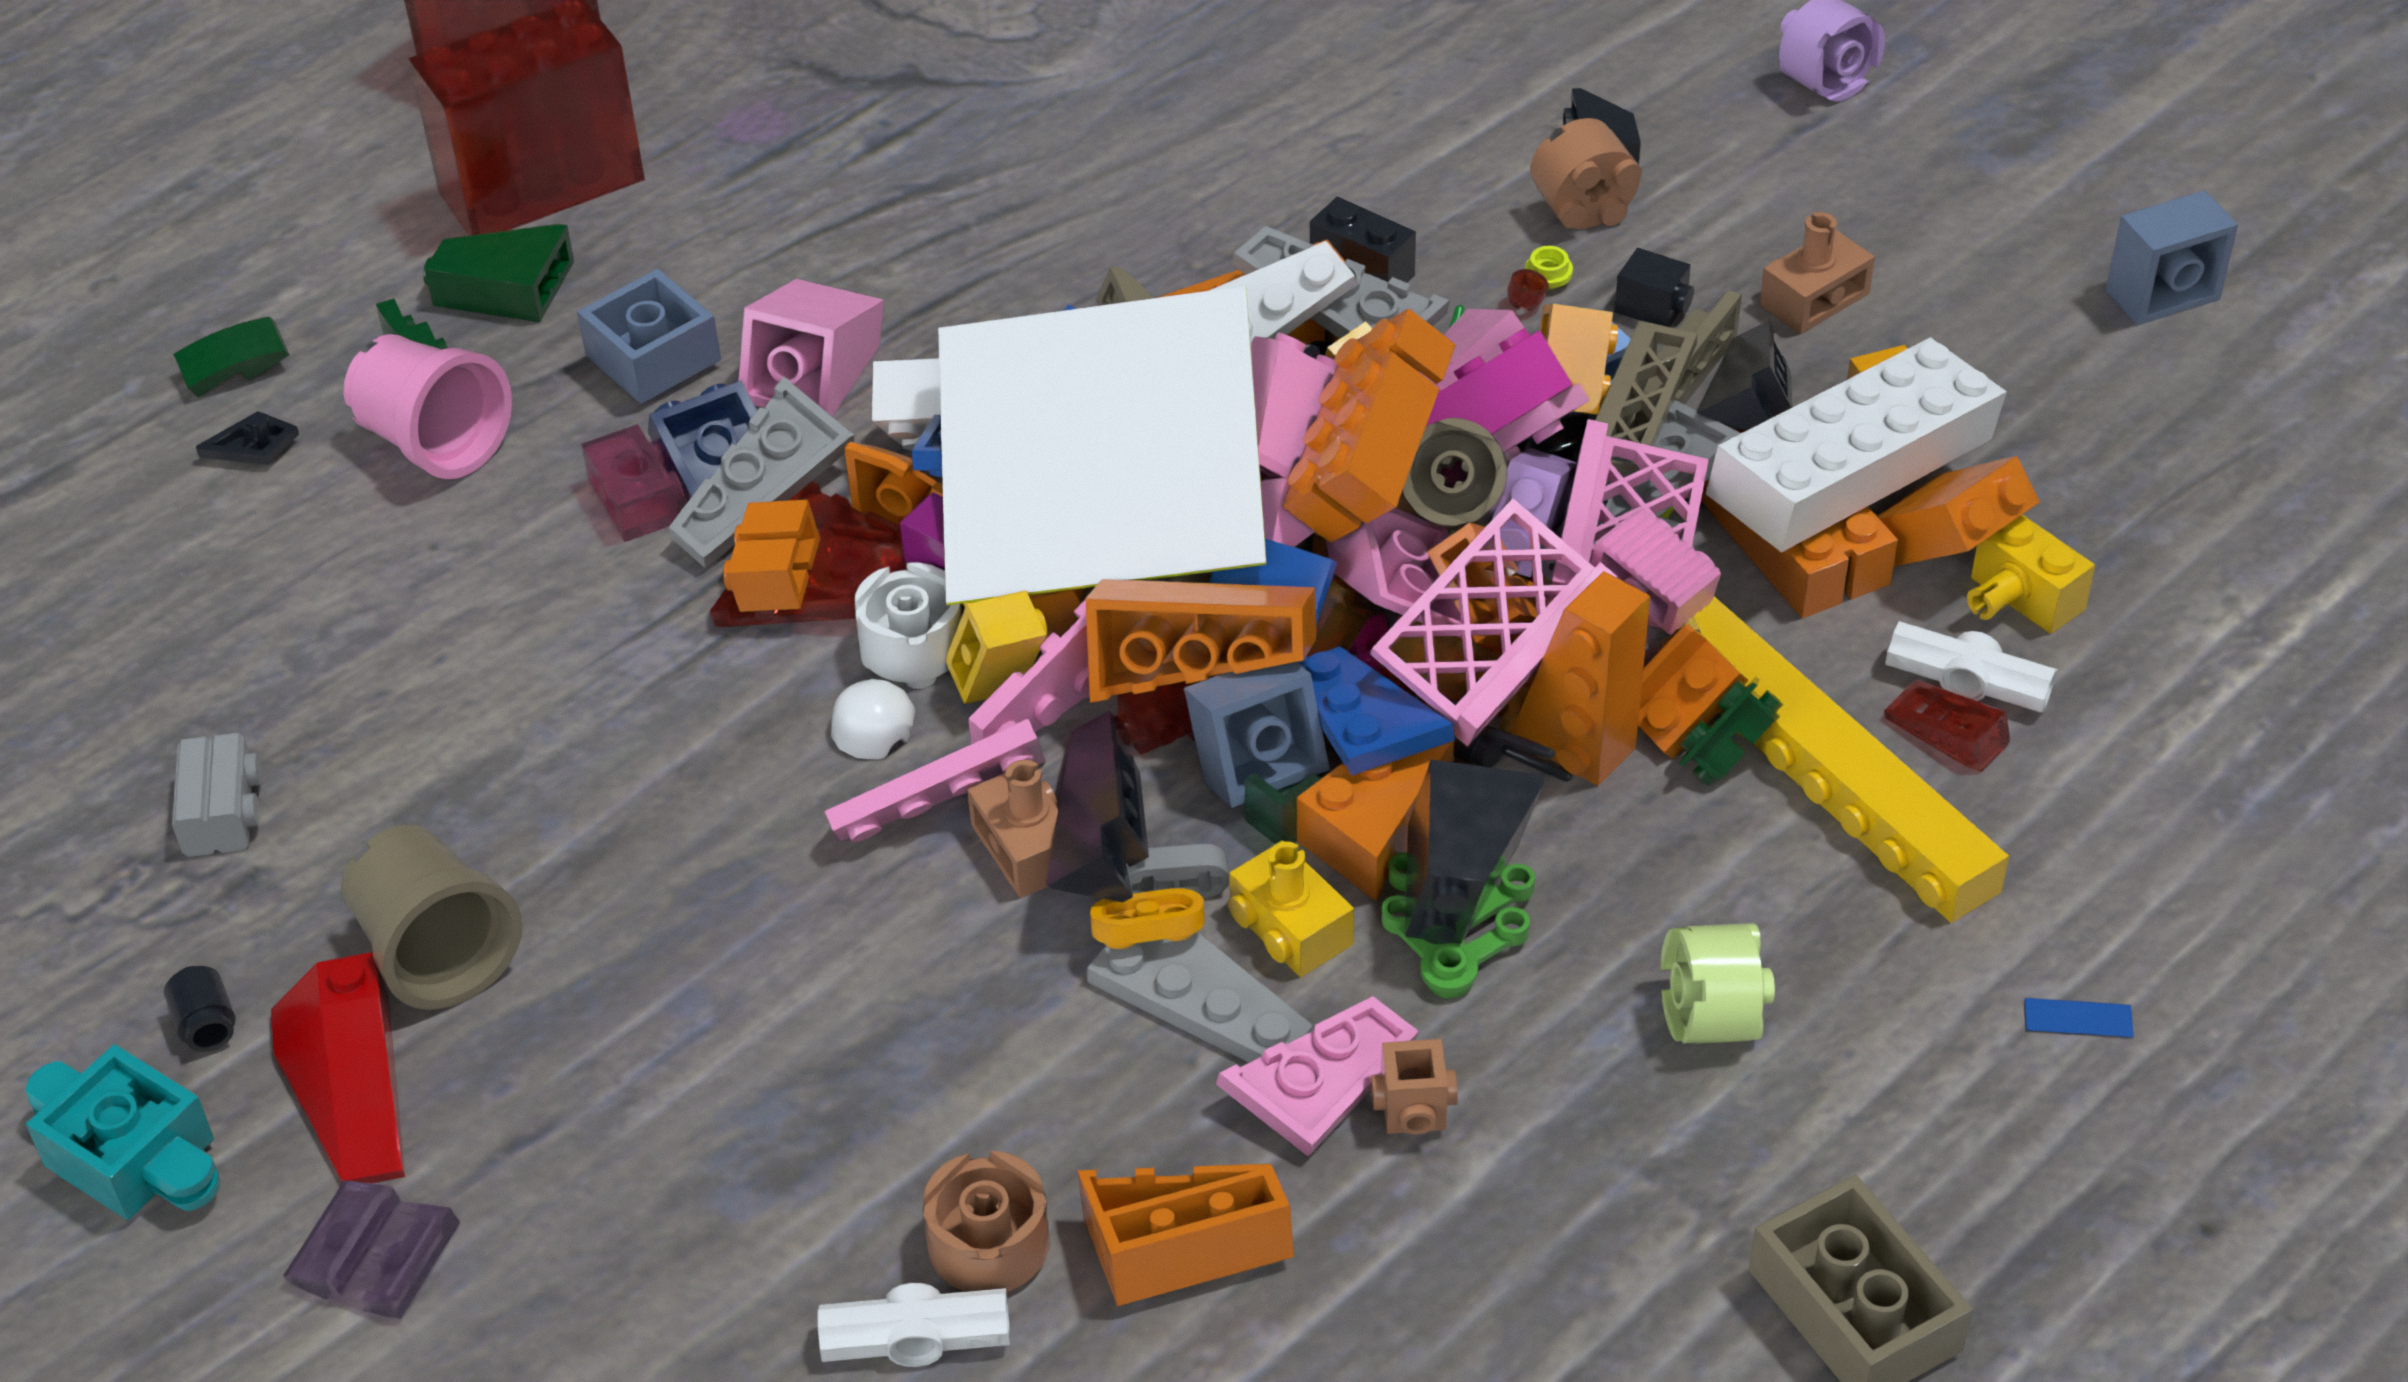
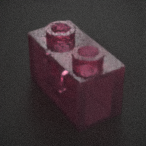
[581,424,684,542]

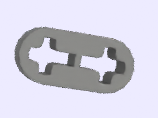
[1126,844,1229,898]

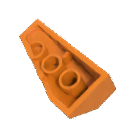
[844,442,943,538]

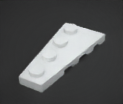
[1209,241,1357,343]

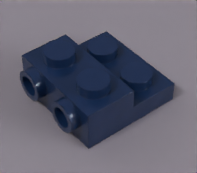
[648,380,757,501]

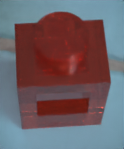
[1115,681,1195,755]

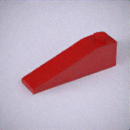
[271,952,405,1189]

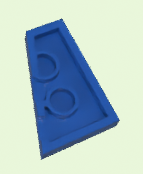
[1297,647,1455,776]

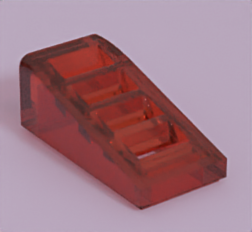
[1884,679,2010,772]

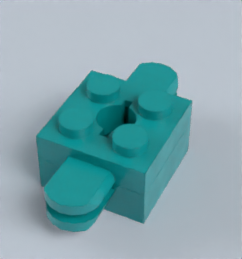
[25,1044,221,1221]

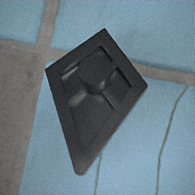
[196,411,299,465]

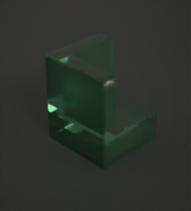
[1244,773,1321,844]

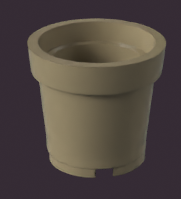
[341,825,522,1010]

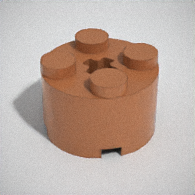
[1530,118,1642,229]
[923,1151,1050,1295]

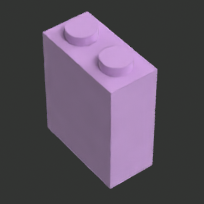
[1492,448,1577,577]

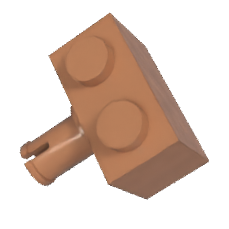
[1760,212,1875,334]
[967,760,1058,899]

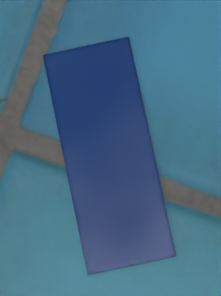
[2025,998,2134,1038]

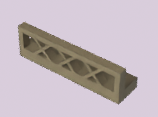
[1628,290,1742,429]
[1595,321,1697,478]

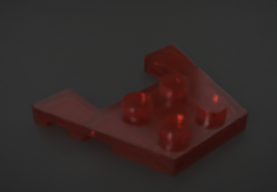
[710,481,909,627]

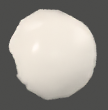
[831,679,916,760]

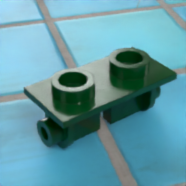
[1679,676,1784,786]

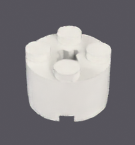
[855,562,963,689]

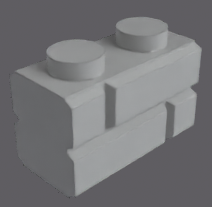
[172,733,262,857]

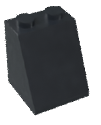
[1405,759,1544,944]

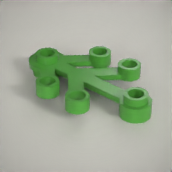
[1381,852,1535,998]

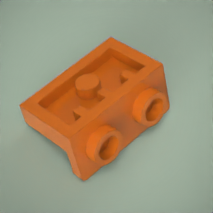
[1638,624,1749,759]

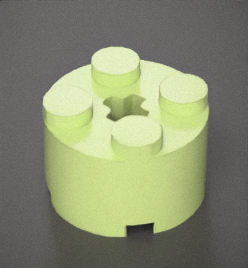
[1661,923,1775,1044]

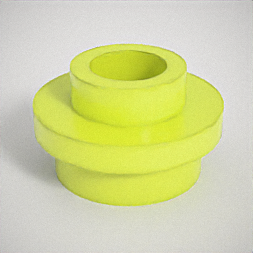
[1525,246,1573,290]

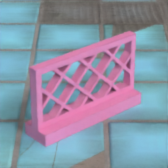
[1546,419,1709,629]
[1370,499,1617,747]

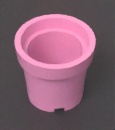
[343,334,512,479]

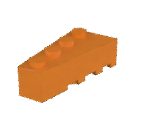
[1511,571,1650,786]
[1085,579,1316,703]

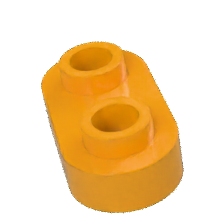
[1090,888,1205,949]

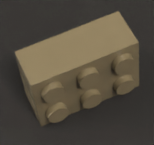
[1748,1174,1973,1382]

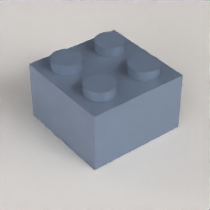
[2105,190,2238,326]
[577,268,721,404]
[1184,662,1330,808]

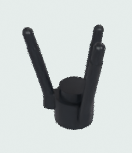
[1453,725,1572,782]

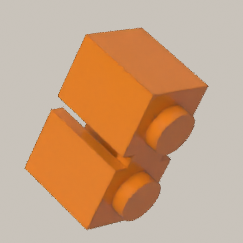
[723,500,820,612]
[1427,523,1537,649]

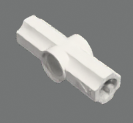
[1885,621,2058,713]
[818,1283,1010,1367]

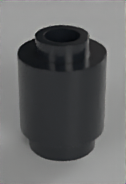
[164,966,236,1052]

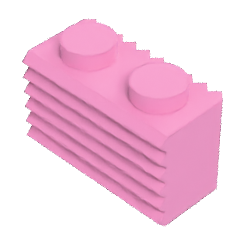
[1590,508,1721,635]

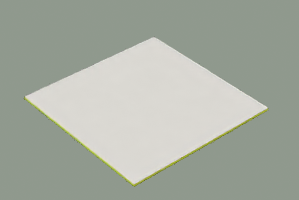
[938,286,1267,605]

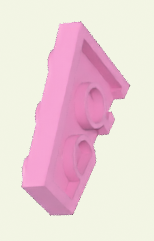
[968,600,1090,744]
[1216,996,1419,1157]

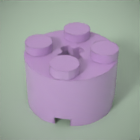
[1779,0,1885,102]

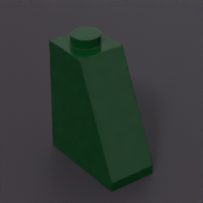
[423,224,574,322]

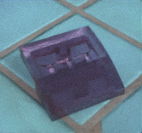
[283,1180,460,1319]

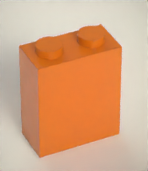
[1877,456,2040,567]

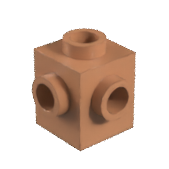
[1371,1039,1458,1135]

